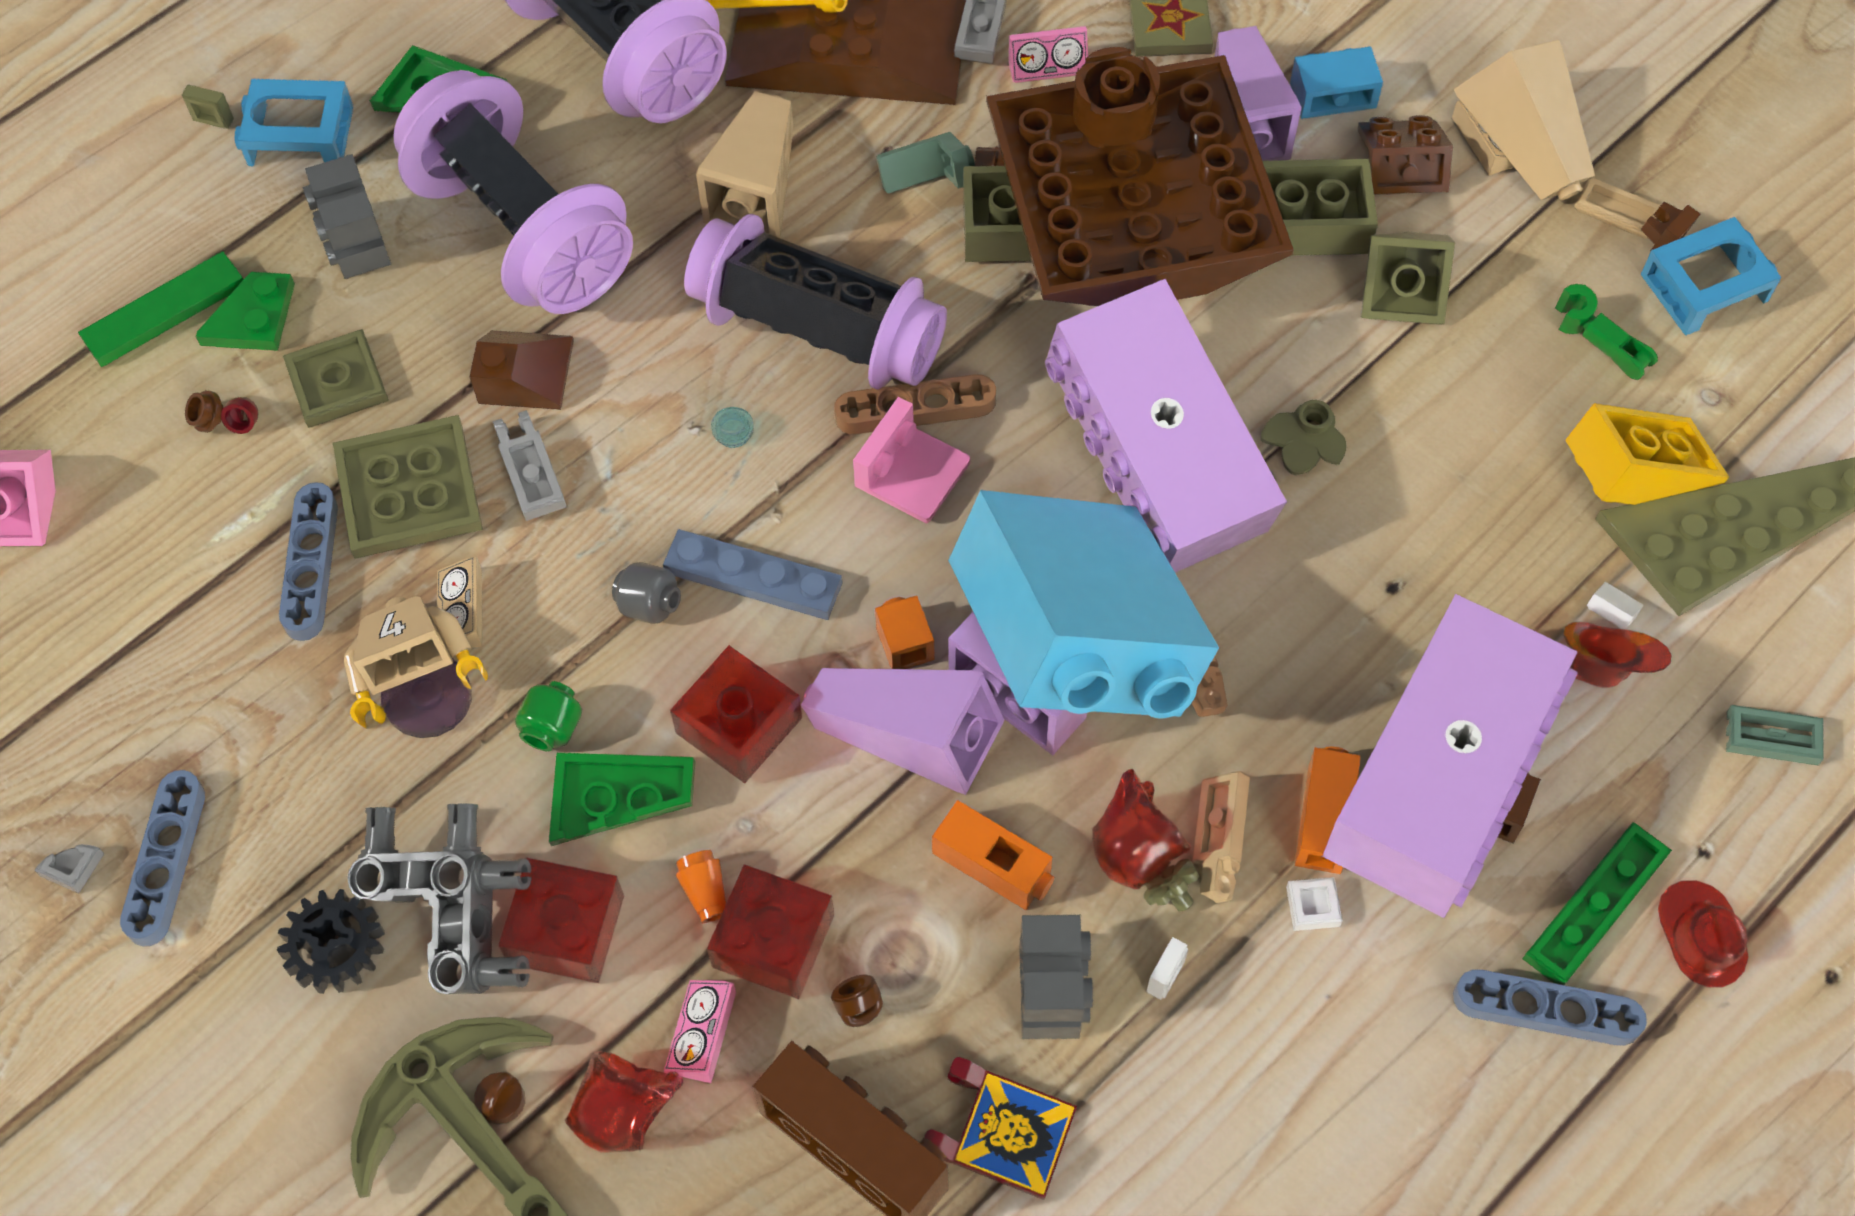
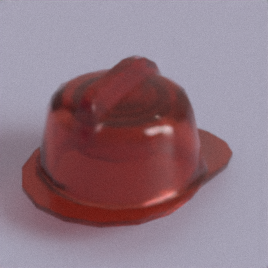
[1563,622,1672,688]
[1658,880,1748,988]

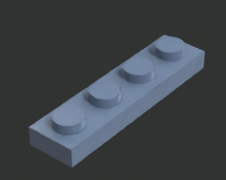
[663,529,842,620]

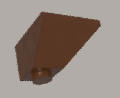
[469,330,574,410]

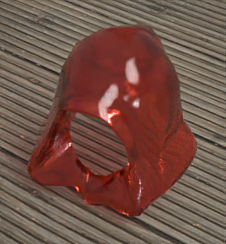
[1092,769,1192,890]
[565,1051,684,1153]

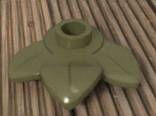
[1261,400,1346,475]

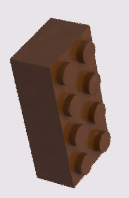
[752,1040,948,1216]

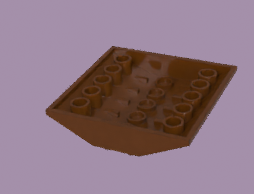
[725,0,966,105]
[986,55,1294,306]

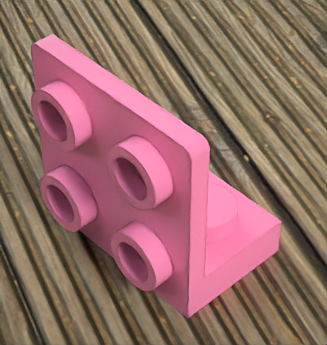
[853,397,970,523]

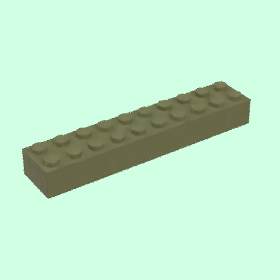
[963,159,1378,262]

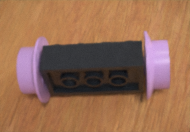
[684,214,947,390]

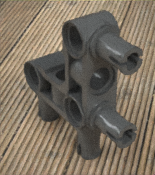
[347,803,531,994]

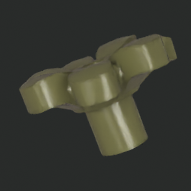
[1143,859,1199,912]

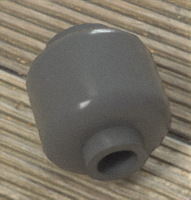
[612,562,681,624]

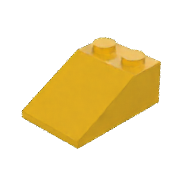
[1565,403,1729,505]

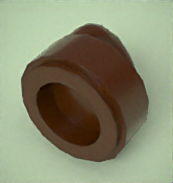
[831,974,883,1027]
[474,1072,525,1124]

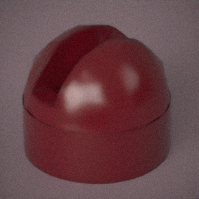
[221,397,258,434]

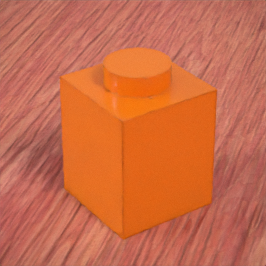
[875,595,935,669]

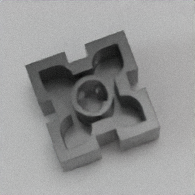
[303,154,392,279]
[1019,915,1093,1039]

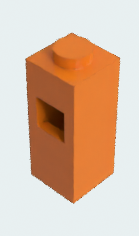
[1295,746,1361,874]
[932,800,1055,910]

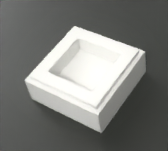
[1587,582,1644,630]
[1286,877,1343,931]
[1147,937,1188,1000]

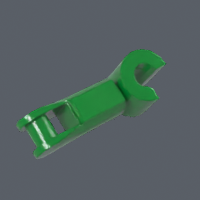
[1555,284,1658,380]

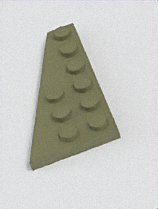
[1595,457,1855,616]

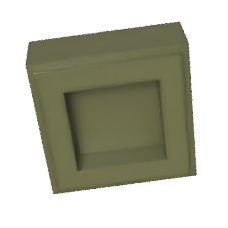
[182,84,234,129]

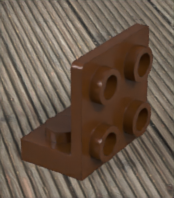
[1358,115,1453,194]

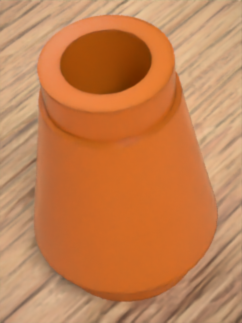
[676,850,728,923]

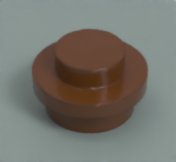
[185,390,224,433]

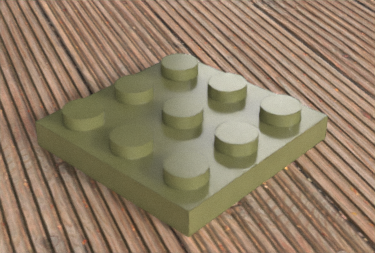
[333,415,483,559]

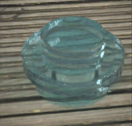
[711,407,754,448]

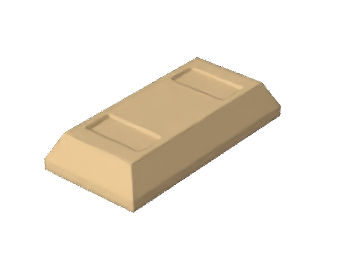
[1574,178,1660,239]

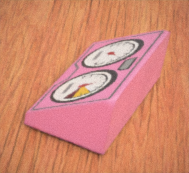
[1008,26,1088,83]
[664,980,736,1083]

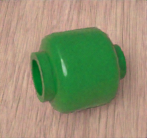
[515,681,582,752]

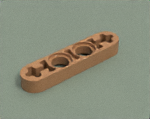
[834,374,996,434]

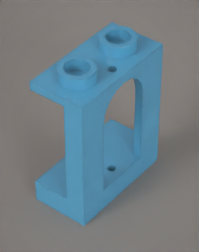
[235,79,354,166]
[1640,217,1782,336]

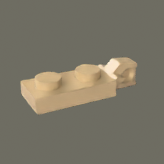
[1192,771,1250,903]

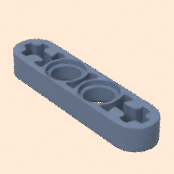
[279,482,338,641]
[120,770,205,947]
[1453,970,1647,1046]

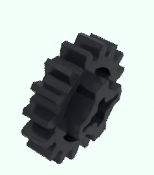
[277,889,385,994]

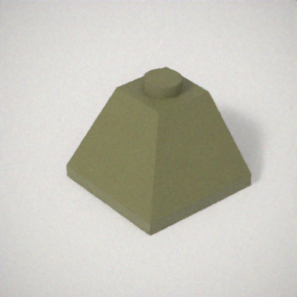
[1361,232,1455,324]

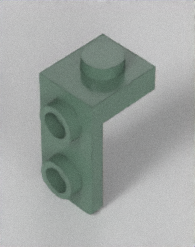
[877,132,975,193]

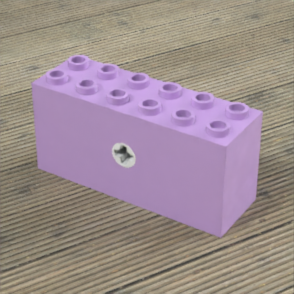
[1045,279,1287,572]
[1322,594,1578,918]

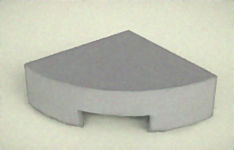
[34,844,104,893]

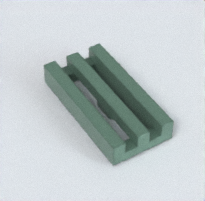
[1726,705,1824,766]

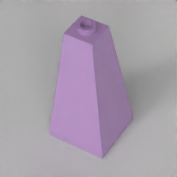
[1215,26,1301,161]
[801,668,1004,795]

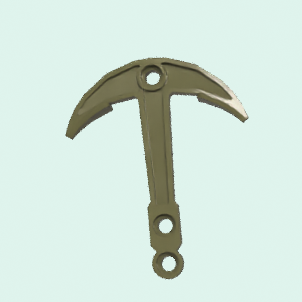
[351,1017,568,1216]

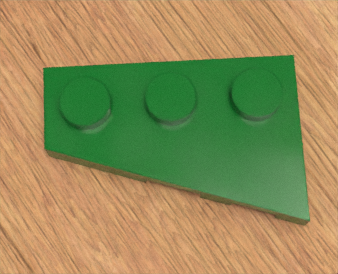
[369,45,508,113]
[549,753,695,846]

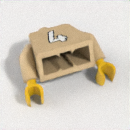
[344,596,488,729]

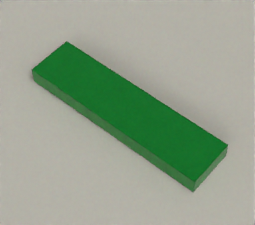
[78,251,244,368]
[1522,822,1672,985]

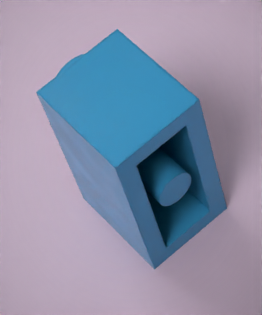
[1290,46,1383,119]

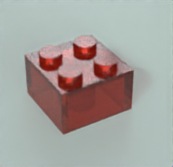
[670,645,802,783]
[498,857,624,983]
[707,864,834,999]

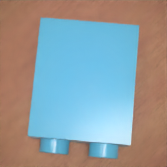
[948,490,1219,719]

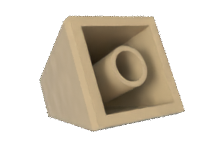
[1454,40,1595,201]
[696,91,794,238]

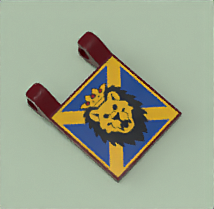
[924,1057,1077,1200]

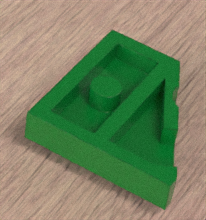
[196,272,295,351]

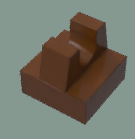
[1641,201,1701,251]

